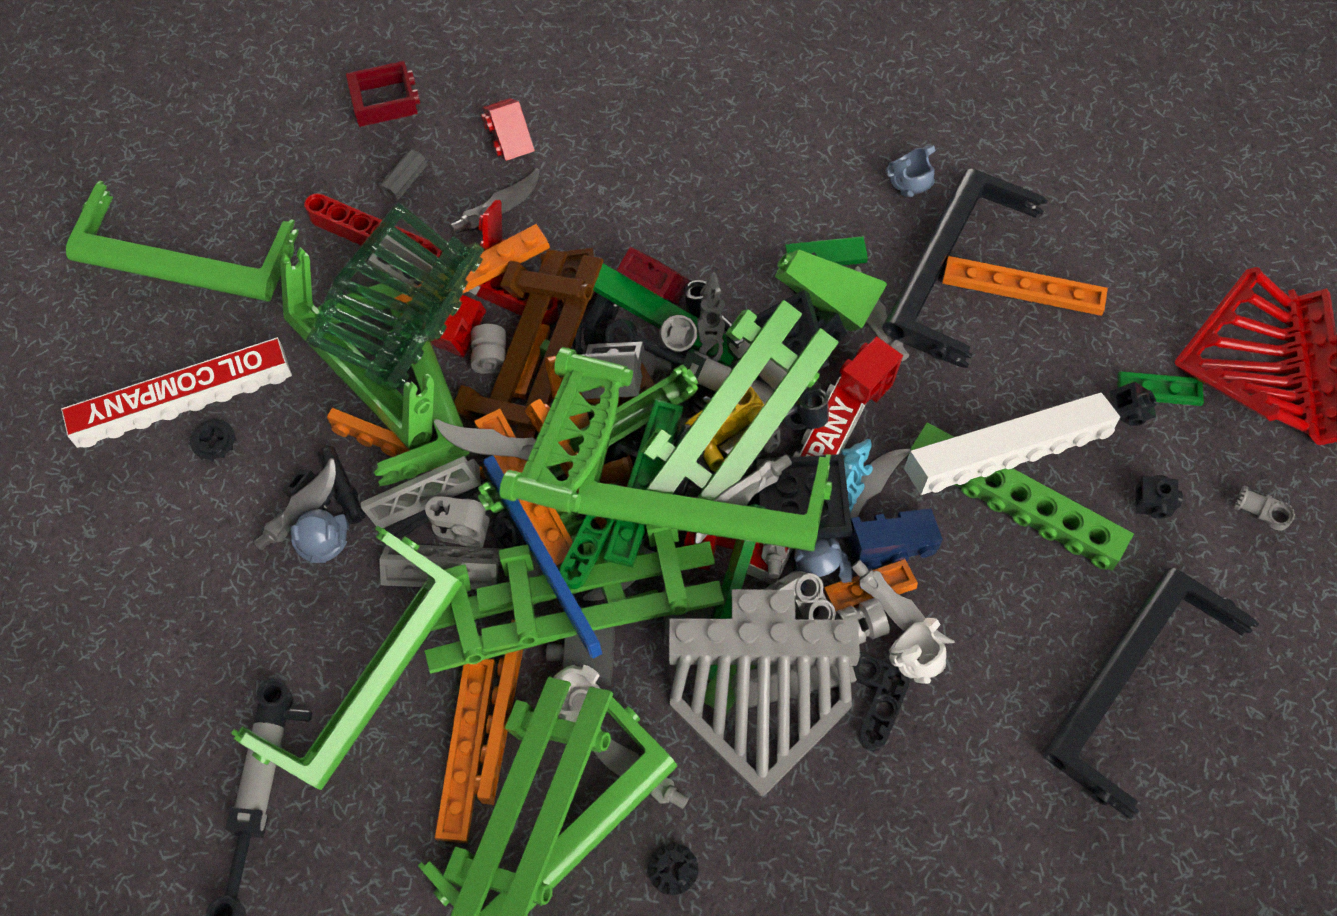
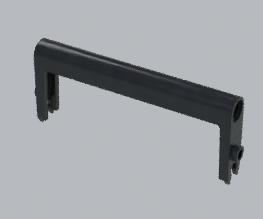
[882,169,1048,368]
[1041,568,1259,819]

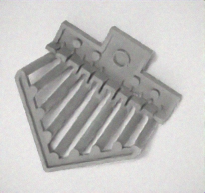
[669,590,860,796]

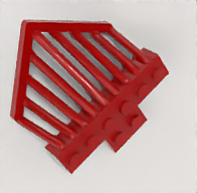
[1175,267,1337,445]

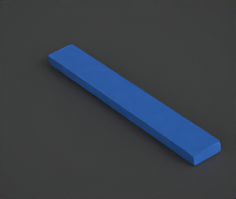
[484,455,602,659]

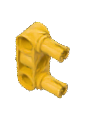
[685,386,764,471]

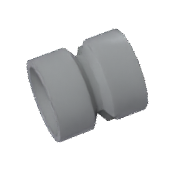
[659,315,697,353]
[471,324,506,374]
[835,598,889,644]

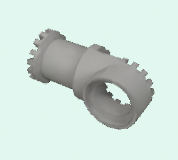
[1234,486,1295,530]

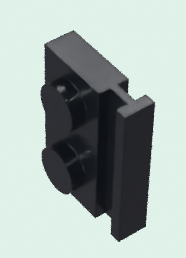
[582,294,619,345]

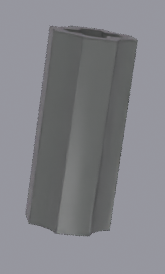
[379,149,428,202]

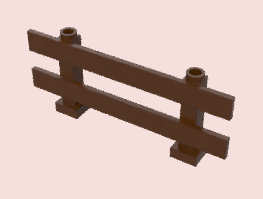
[454,249,604,439]

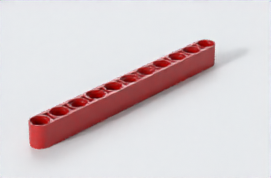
[304,193,559,325]

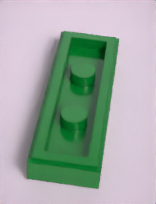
[785,236,868,265]
[1117,371,1204,406]

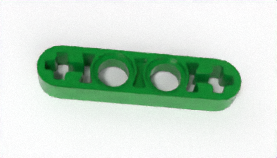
[559,483,618,590]

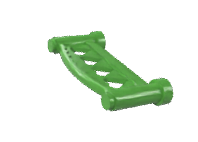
[500,347,633,513]

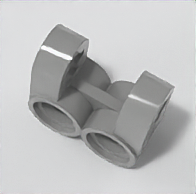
[425,496,490,548]
[764,571,836,620]

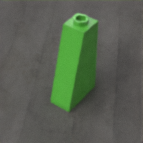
[775,250,887,331]

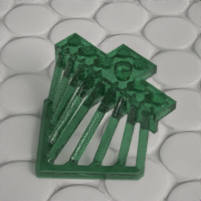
[306,203,485,391]

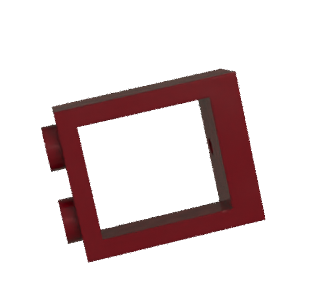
[346,61,421,127]
[617,246,691,304]

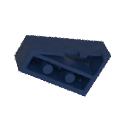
[846,508,943,570]

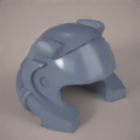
[885,145,936,197]
[291,509,350,563]
[794,538,853,593]

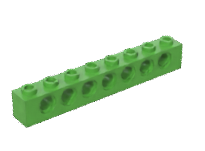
[908,422,1134,571]

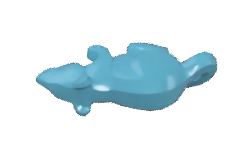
[841,439,873,513]

